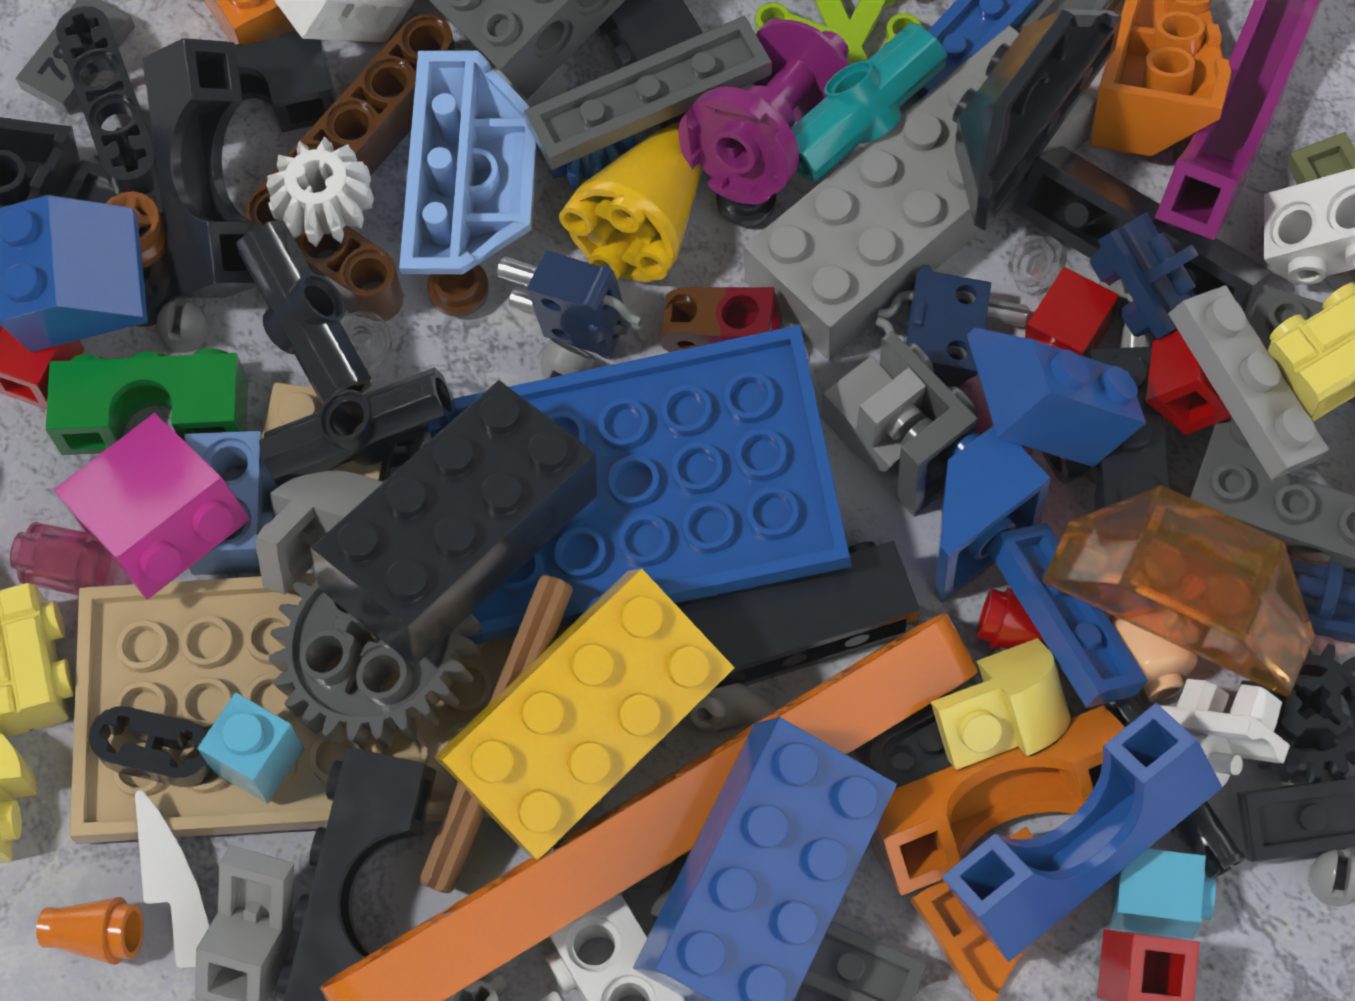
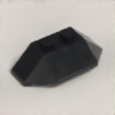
[952,9,1122,231]

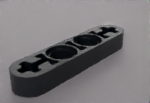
[56,6,159,195]

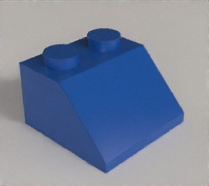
[0,195,148,352]
[967,327,1146,467]
[934,426,1051,603]

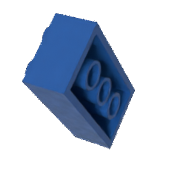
[632,717,897,1001]

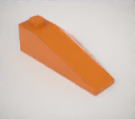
[1091,0,1231,156]

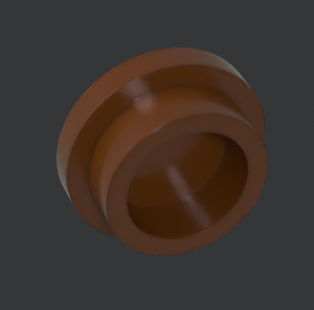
[427,264,489,317]

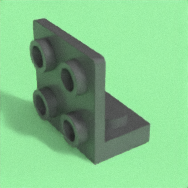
[880,331,978,516]

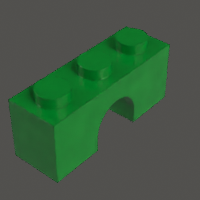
[45,348,248,455]

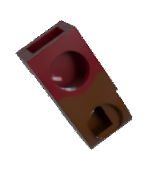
[660,287,782,352]

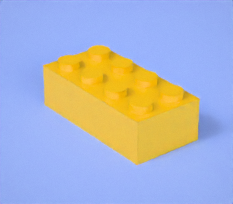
[435,568,734,861]

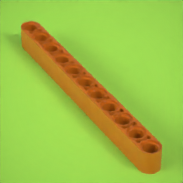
[320,613,979,1001]

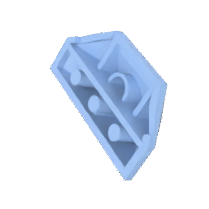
[399,51,538,274]

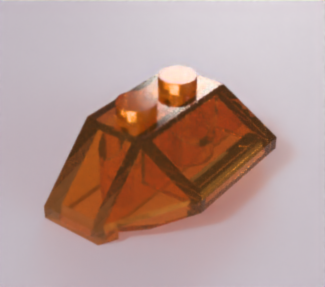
[1041,485,1315,697]

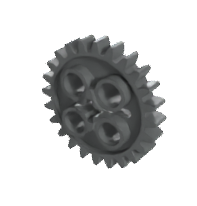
[269,564,482,750]

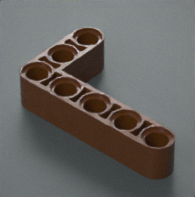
[246,14,456,324]

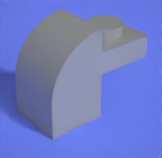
[820,356,928,472]
[255,471,383,595]
[195,845,301,1001]

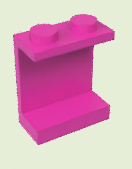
[53,413,250,600]

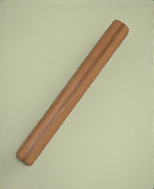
[420,575,573,894]

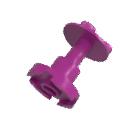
[678,18,850,204]

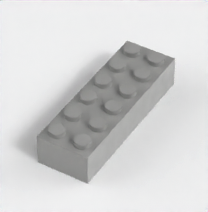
[744,25,1097,361]

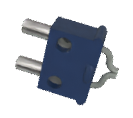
[497,250,643,359]
[876,265,1029,391]

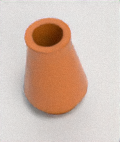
[36,897,144,965]

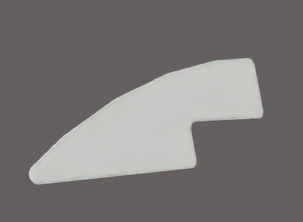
[135,790,209,969]

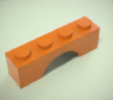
[870,705,1125,896]

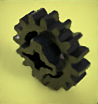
[1237,640,1355,783]

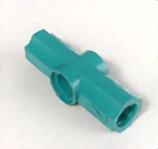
[790,23,947,182]

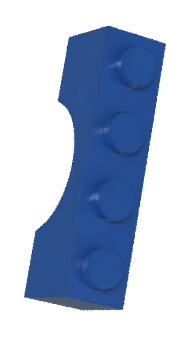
[942,703,1223,962]

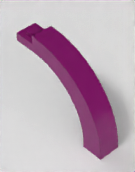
[1155,0,1322,240]

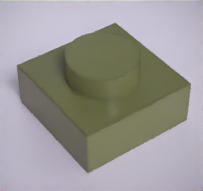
[1286,132,1355,185]

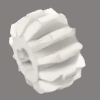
[267,136,374,247]

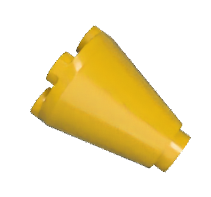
[559,123,703,282]

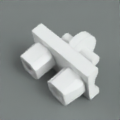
[1160,679,1290,787]

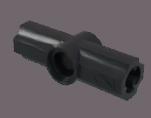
[236,221,372,405]
[259,367,457,486]

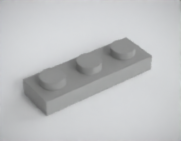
[1168,285,1329,480]

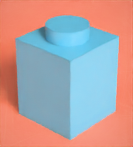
[197,692,305,804]
[1110,849,1216,939]

